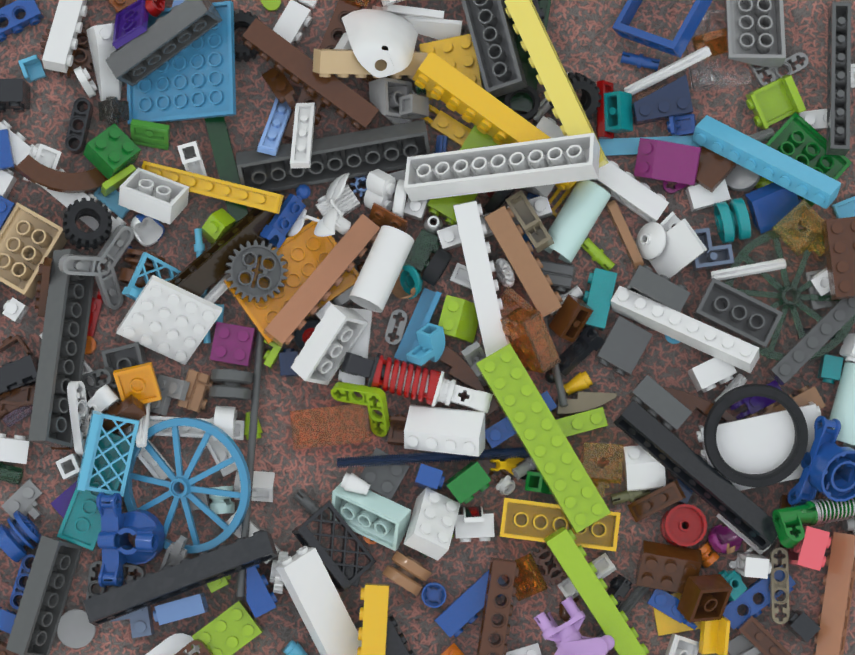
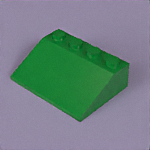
[765,112,852,207]

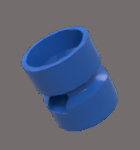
[421,582,447,608]

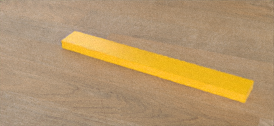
[141,161,284,214]

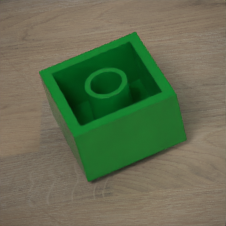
[83,123,141,179]
[444,460,491,504]

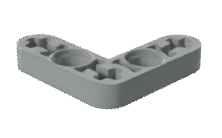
[747,52,809,87]

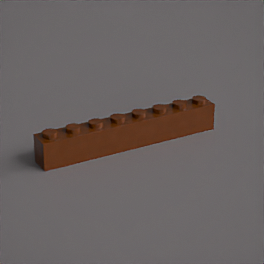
[242,18,379,131]

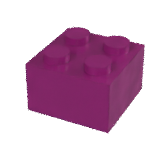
[210,322,257,368]

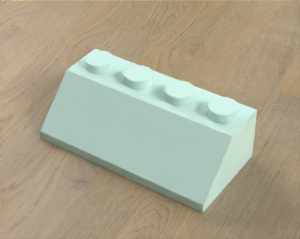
[330,483,411,551]

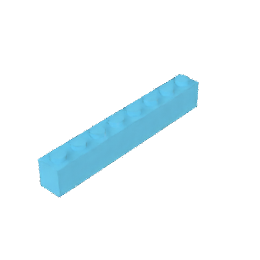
[692,115,841,209]

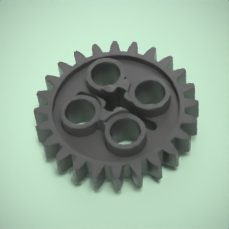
[225,240,288,303]

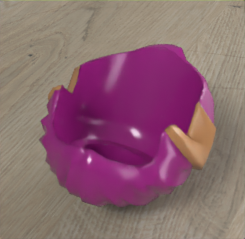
[708,524,743,555]

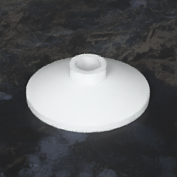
[636,222,666,260]

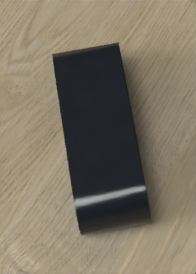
[65,98,93,154]

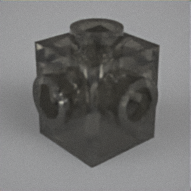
[98,97,129,125]

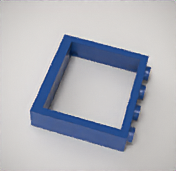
[612,0,713,58]

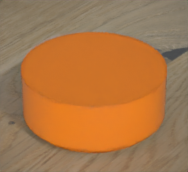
[85,336,97,355]

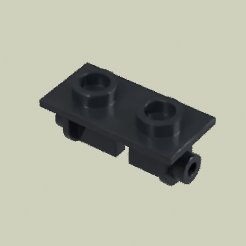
[606,574,632,608]

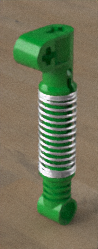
[772,497,855,548]

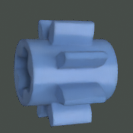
[350,176,367,198]

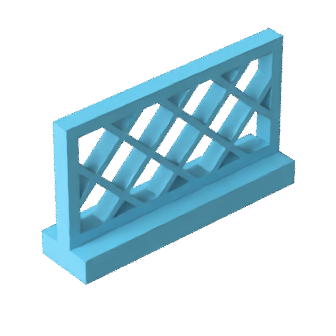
[121,252,208,301]
[76,410,140,497]

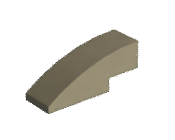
[505,190,554,253]
[557,392,617,415]

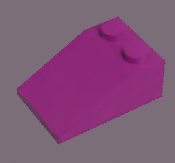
[634,138,701,186]

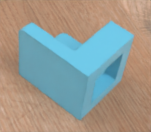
[18,55,47,83]

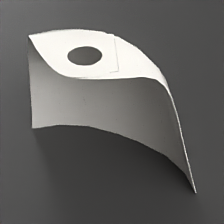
[341,9,418,78]

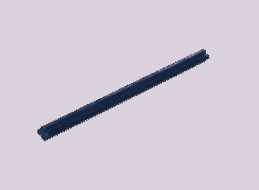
[337,447,530,468]

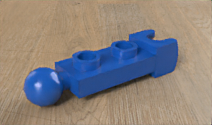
[260,184,311,248]

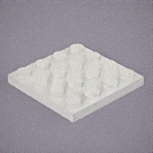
[116,275,222,365]

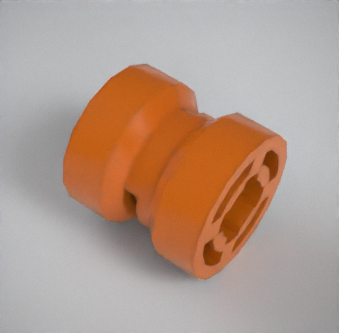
[696,541,720,569]

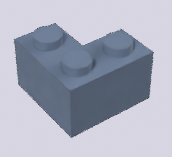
[692,228,734,271]
[110,605,155,638]

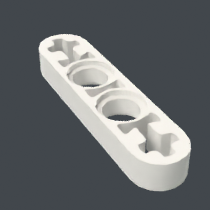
[67,381,90,455]

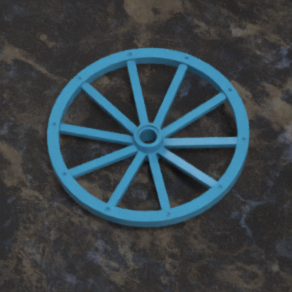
[122,417,251,554]

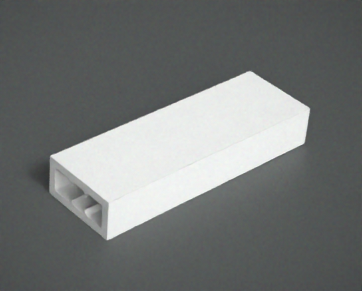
[276,546,362,655]

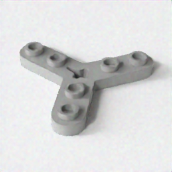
[58,225,134,310]

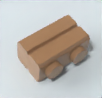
[177,369,214,413]

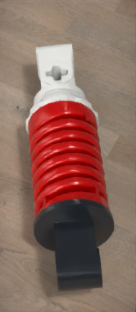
[341,352,493,414]

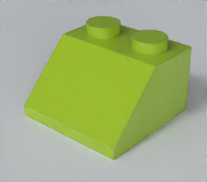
[438,295,479,344]

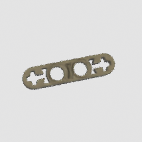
[769,547,790,624]

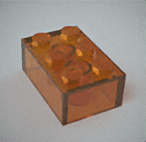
[500,308,561,373]

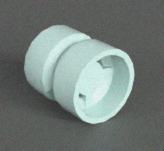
[209,486,235,514]

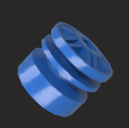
[0,510,41,563]

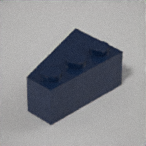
[632,75,693,125]

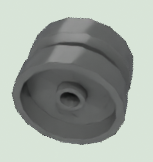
[209,369,254,400]

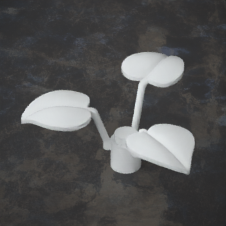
[286,172,351,237]

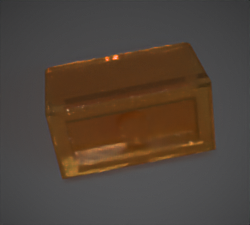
[691,28,728,58]

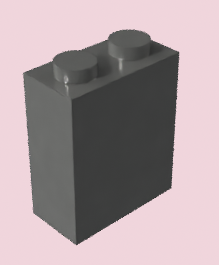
[595,316,653,377]

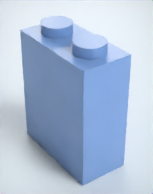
[153,592,209,626]

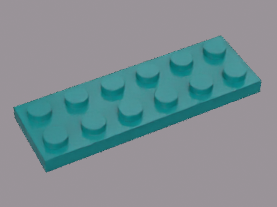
[57,429,136,551]

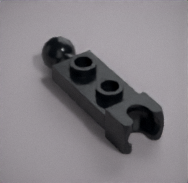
[544,325,605,383]

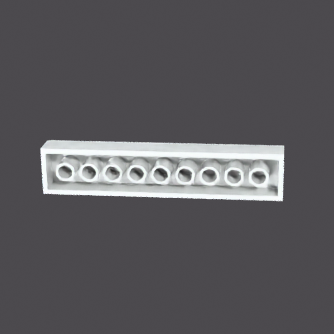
[404,133,600,202]

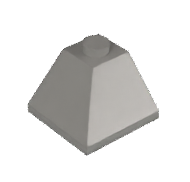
[369,77,413,120]

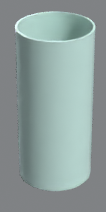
[544,180,611,264]
[829,362,855,448]

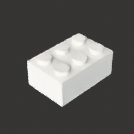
[118,167,189,225]
[404,487,460,561]

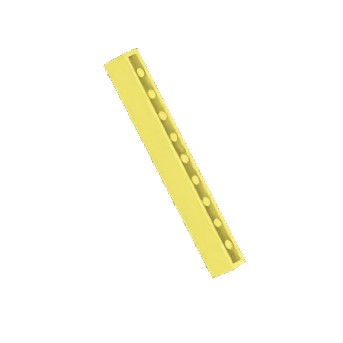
[504,0,609,168]

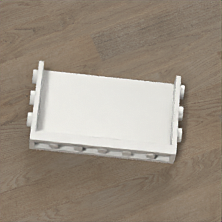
[696,402,821,491]

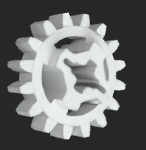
[269,551,289,594]

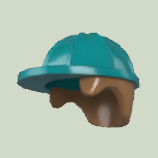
[392,264,423,299]

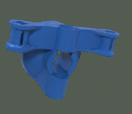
[788,416,855,506]
[96,492,165,587]

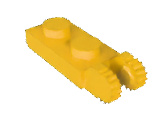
[420,104,471,147]

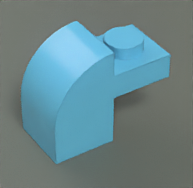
[406,323,445,366]

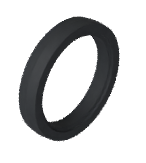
[703,384,808,487]

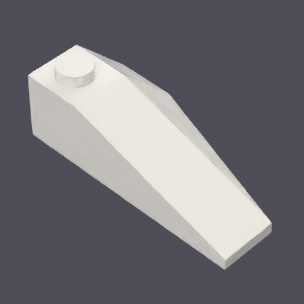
[86,23,125,105]

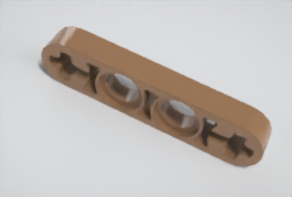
[606,200,644,271]

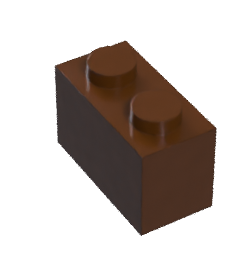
[549,294,594,343]

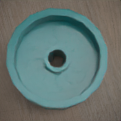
[713,198,751,244]

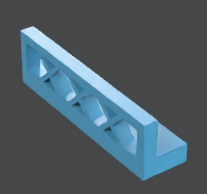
[394,287,442,364]

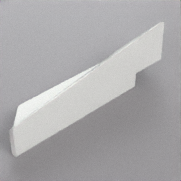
[372,4,462,40]

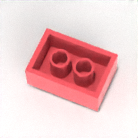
[788,526,831,571]

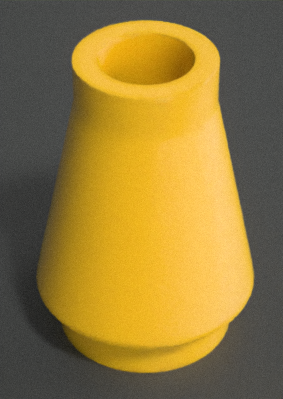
[564,371,593,395]

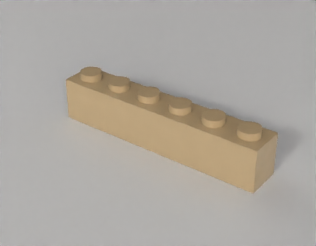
[313,48,427,79]

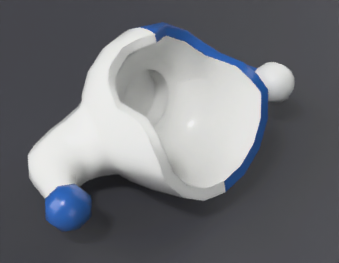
[125,213,165,251]

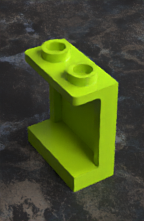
[746,75,806,130]

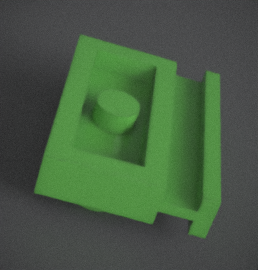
[130,119,170,150]

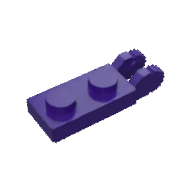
[730,380,782,420]

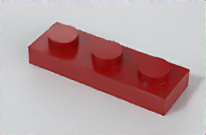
[596,80,614,139]

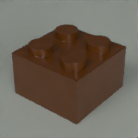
[677,574,733,623]

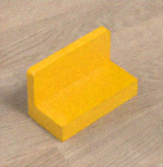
[699,616,730,655]

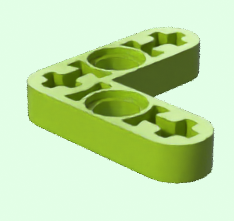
[331,382,390,437]

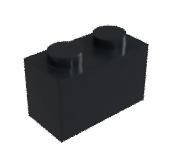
[784,610,821,643]

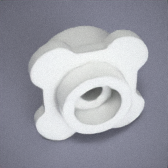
[496,475,516,495]

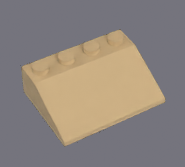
[0,202,68,299]

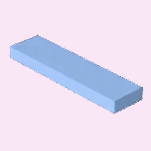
[257,98,293,156]

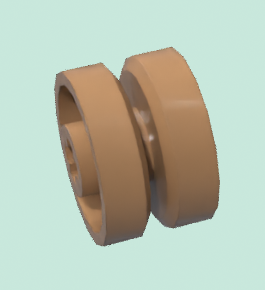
[382,551,432,596]

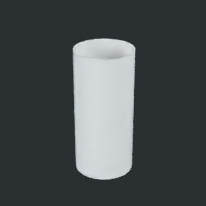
[349,225,415,313]

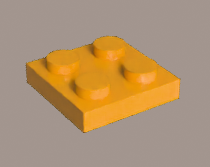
[113,362,162,404]

